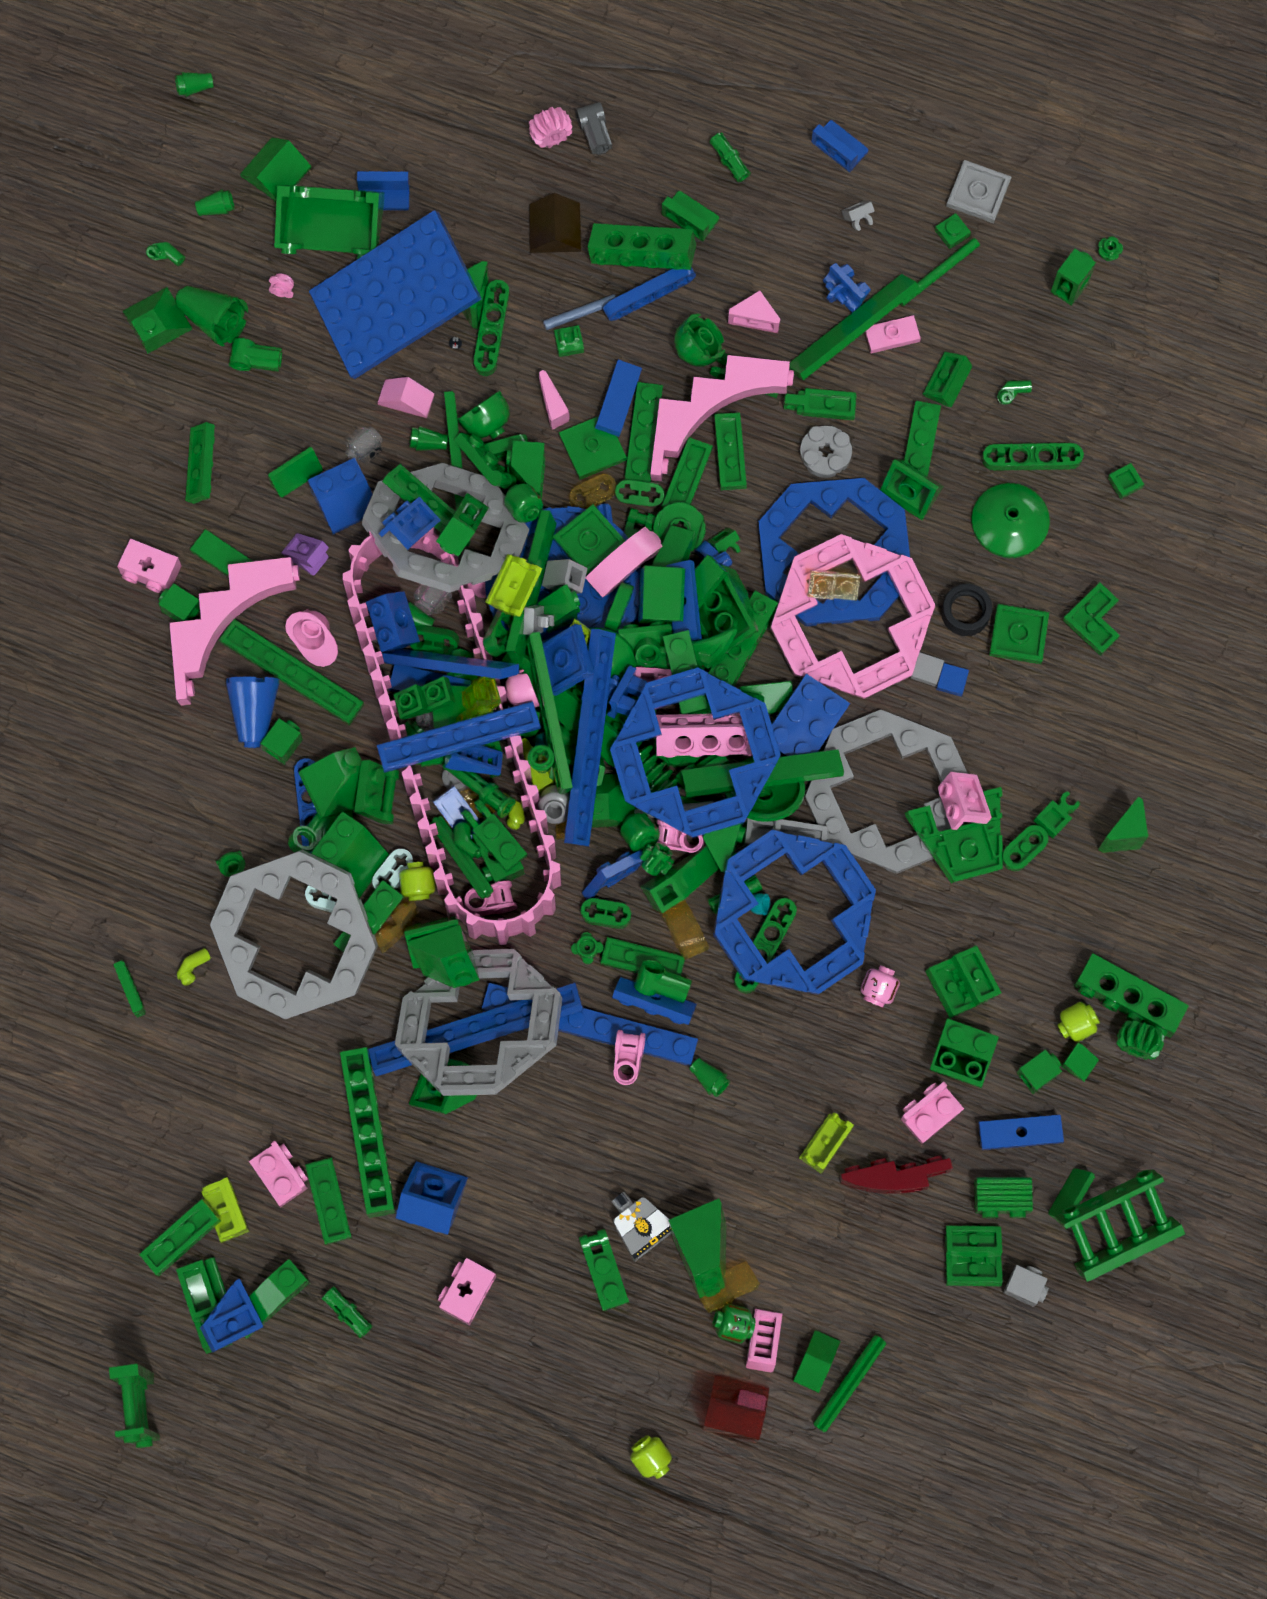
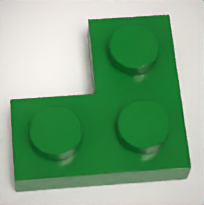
[1063,583,1120,656]

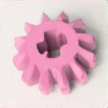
[529,107,572,148]

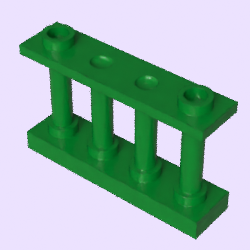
[1055,1169,1185,1282]
[109,1364,160,1448]

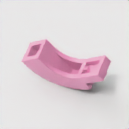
[585,527,663,597]

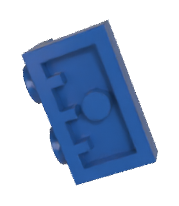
[378,497,441,550]

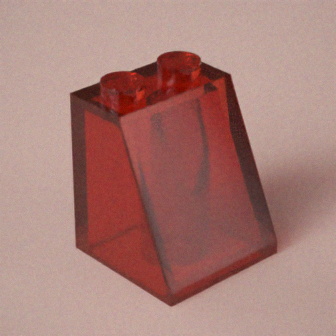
[702,1375,769,1444]

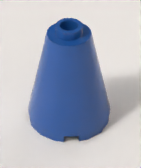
[226,677,279,748]

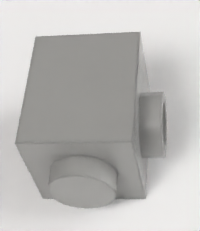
[542,559,588,594]
[1003,1265,1049,1307]

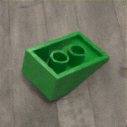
[699,565,759,654]

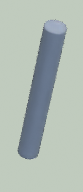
[543,294,616,330]

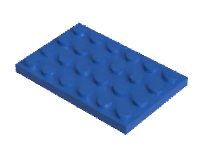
[309,210,482,379]

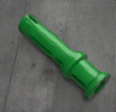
[443,762,516,818]

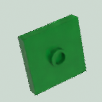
[559,416,627,480]
[552,504,625,576]
[989,604,1050,664]

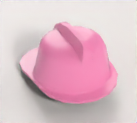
[285,609,338,667]

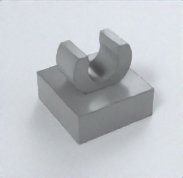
[841,200,875,231]
[523,605,554,635]

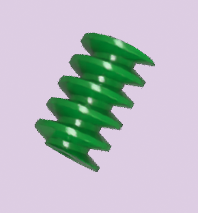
[639,745,682,793]

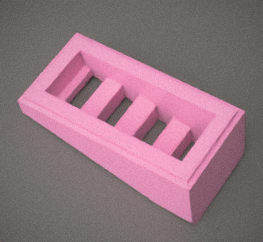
[539,370,569,430]
[746,1309,782,1372]

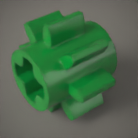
[640,843,674,876]

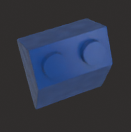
[308,458,373,534]
[396,1161,468,1235]

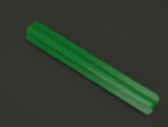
[430,816,494,899]
[814,1335,886,1432]

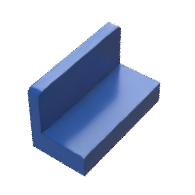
[811,120,868,172]
[357,171,410,210]

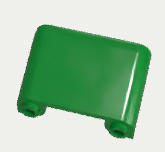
[274,185,385,259]

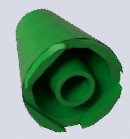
[176,286,248,346]

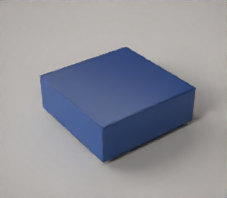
[936,663,969,697]

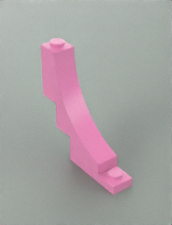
[651,355,794,482]
[170,557,300,706]

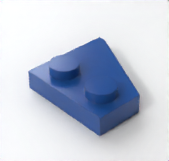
[582,850,643,900]
[200,1279,263,1353]

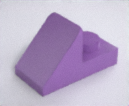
[281,533,329,576]

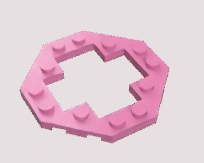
[770,534,935,699]

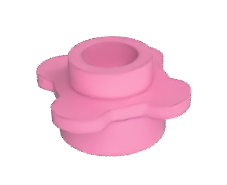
[269,274,294,298]

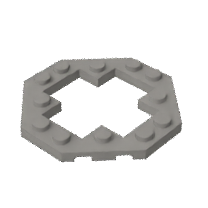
[362,463,529,593]
[805,710,968,874]
[210,850,378,1019]
[395,949,563,1096]

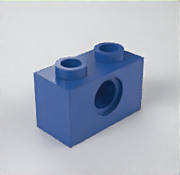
[366,591,420,652]

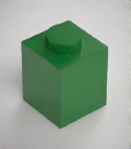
[158,583,200,622]
[260,718,303,765]
[1017,1049,1062,1094]

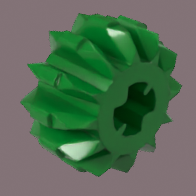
[1116,1020,1165,1060]

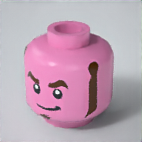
[860,965,900,1007]

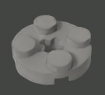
[800,426,852,478]

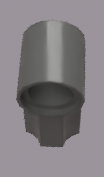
[575,102,612,155]

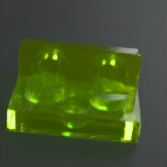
[455,677,501,722]

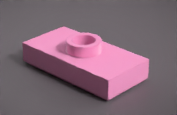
[864,315,921,353]

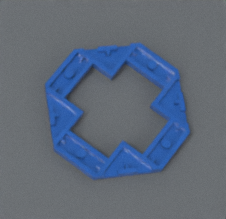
[758,478,910,626]
[610,668,781,838]
[713,830,876,995]

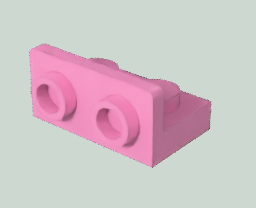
[938,772,992,830]
[901,1082,964,1144]
[249,1141,308,1208]

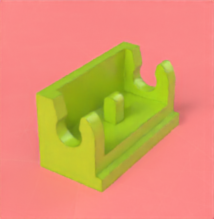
[485,554,542,617]
[799,1112,854,1174]
[201,1177,250,1243]

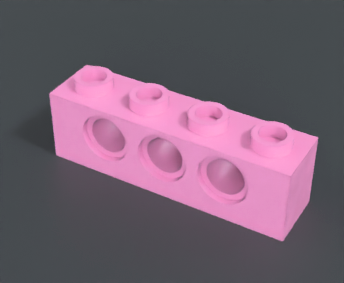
[656,713,752,758]

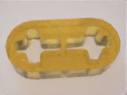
[569,474,616,509]

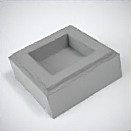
[911,652,944,687]

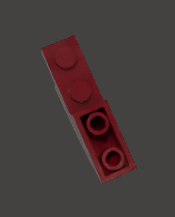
[839,1156,953,1194]

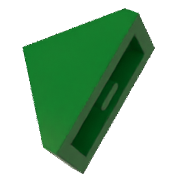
[793,1330,841,1393]

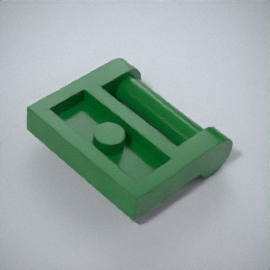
[354,760,400,824]

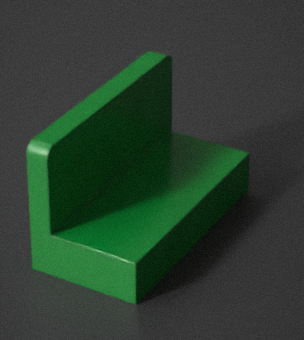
[661,191,719,242]

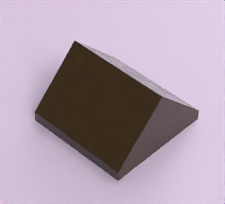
[529,193,581,253]

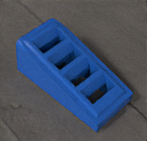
[444,745,503,776]

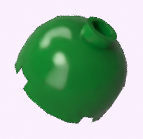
[674,314,725,367]
[458,391,510,439]

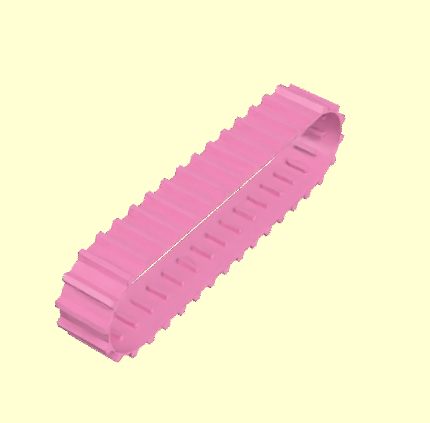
[343,527,561,945]

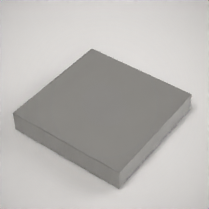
[946,160,1011,224]

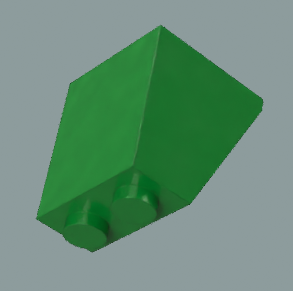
[311,811,389,899]
[668,1198,727,1298]

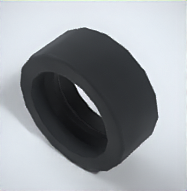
[941,584,992,636]

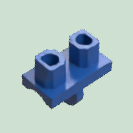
[823,263,871,313]
[607,665,647,719]

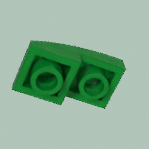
[393,676,455,720]

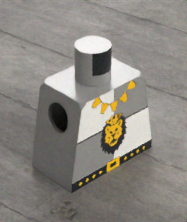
[612,1192,671,1262]

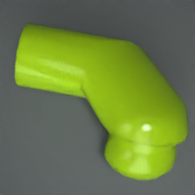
[503,792,525,830]
[177,948,210,986]

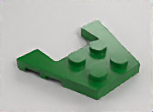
[905,787,1003,884]

